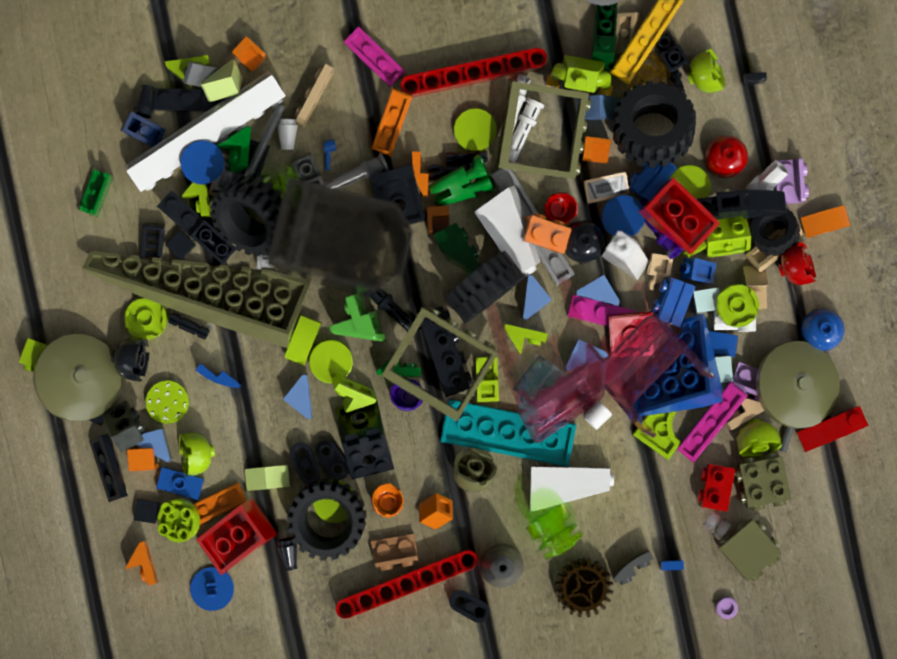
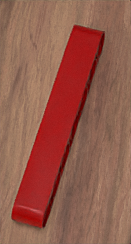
[401,48,547,98]
[336,550,478,619]

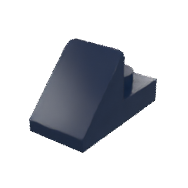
[120,111,166,147]

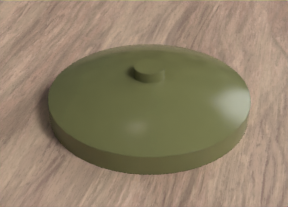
[33,334,121,422]
[756,341,840,429]

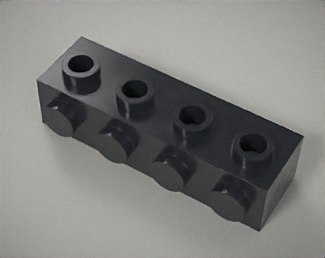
[421,306,473,398]

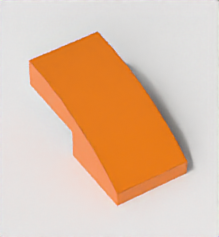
[412,151,429,198]
[801,205,851,238]

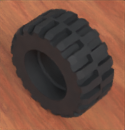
[612,81,696,168]

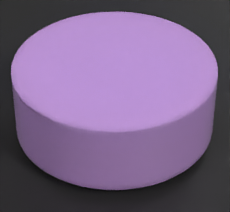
[715,597,738,619]

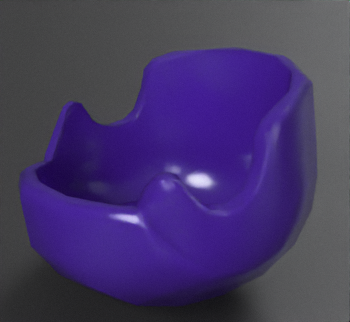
[389,379,423,412]

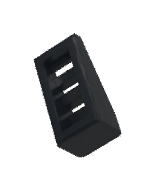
[140,222,166,261]

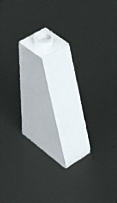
[475,186,541,277]
[602,231,649,280]
[530,467,614,511]

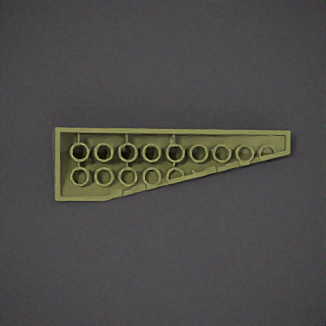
[82,251,310,348]

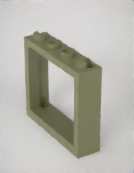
[495,81,591,180]
[382,306,499,421]

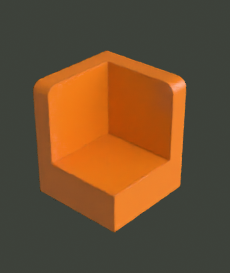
[232,36,267,72]
[582,136,611,163]
[127,446,159,471]
[419,493,453,529]

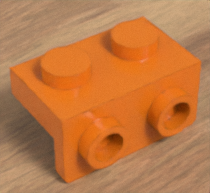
[522,213,571,254]

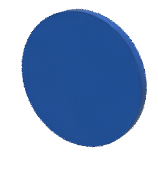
[180,141,224,185]
[602,195,645,237]
[190,567,234,611]

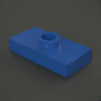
[156,467,205,500]

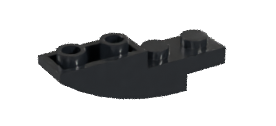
[157,190,235,265]
[696,190,787,219]

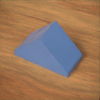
[576,95,619,120]
[523,275,551,320]
[576,275,620,306]
[565,339,608,372]
[283,375,313,419]
[136,429,172,462]

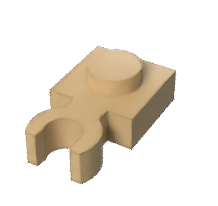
[647,253,673,291]

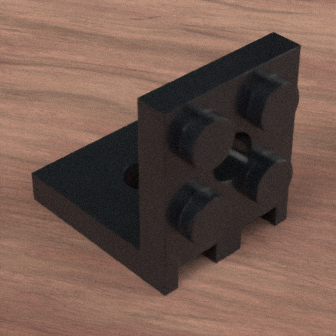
[369,165,426,232]
[335,398,394,480]

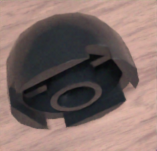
[565,220,605,263]
[111,338,150,382]

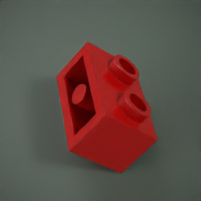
[697,464,735,512]

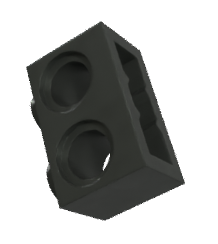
[103,401,144,452]

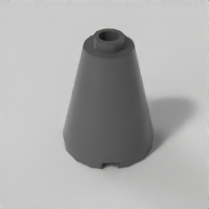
[480,544,523,588]

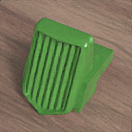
[329,292,387,342]

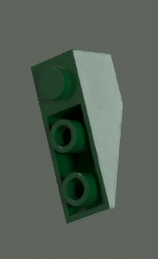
[591,3,618,70]
[433,223,484,275]

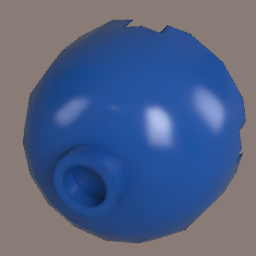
[800,308,845,351]

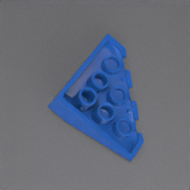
[632,314,723,417]

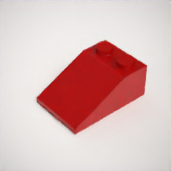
[638,178,720,255]
[196,499,277,575]

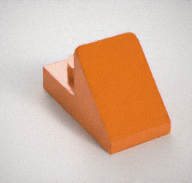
[125,540,159,586]

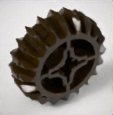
[555,558,613,617]

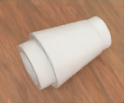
[277,119,298,150]

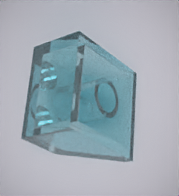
[513,355,577,419]

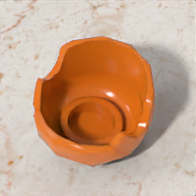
[371,483,404,518]

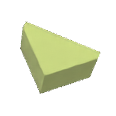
[200,59,242,102]
[245,465,290,491]

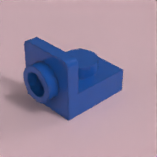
[680,258,717,285]

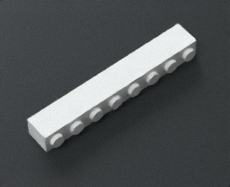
[124,71,285,192]

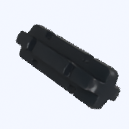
[445,151,488,164]
[168,313,210,340]

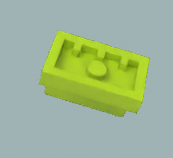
[706,216,751,258]

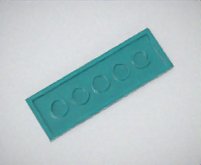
[440,399,577,467]

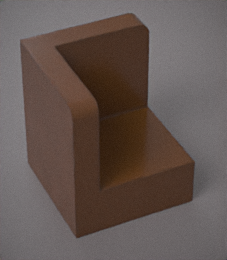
[427,206,449,235]

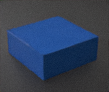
[660,560,684,571]

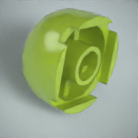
[687,48,726,93]
[737,419,782,458]
[178,433,215,476]

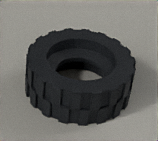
[750,208,800,256]

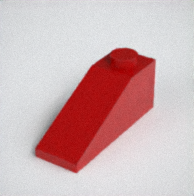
[796,406,869,452]

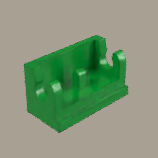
[78,169,113,217]

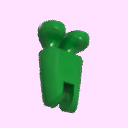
[428,154,495,206]

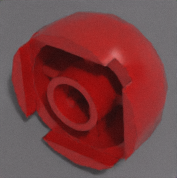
[705,135,748,179]
[778,241,816,285]

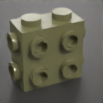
[735,453,791,511]
[718,519,782,582]

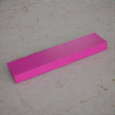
[677,381,748,463]

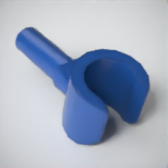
[324,140,337,170]

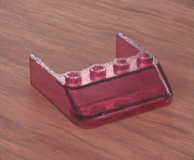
[596,316,715,438]
[518,342,606,443]

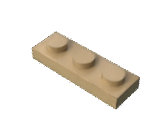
[294,64,334,128]

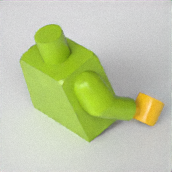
[546,55,613,96]

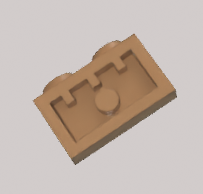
[371,533,418,571]

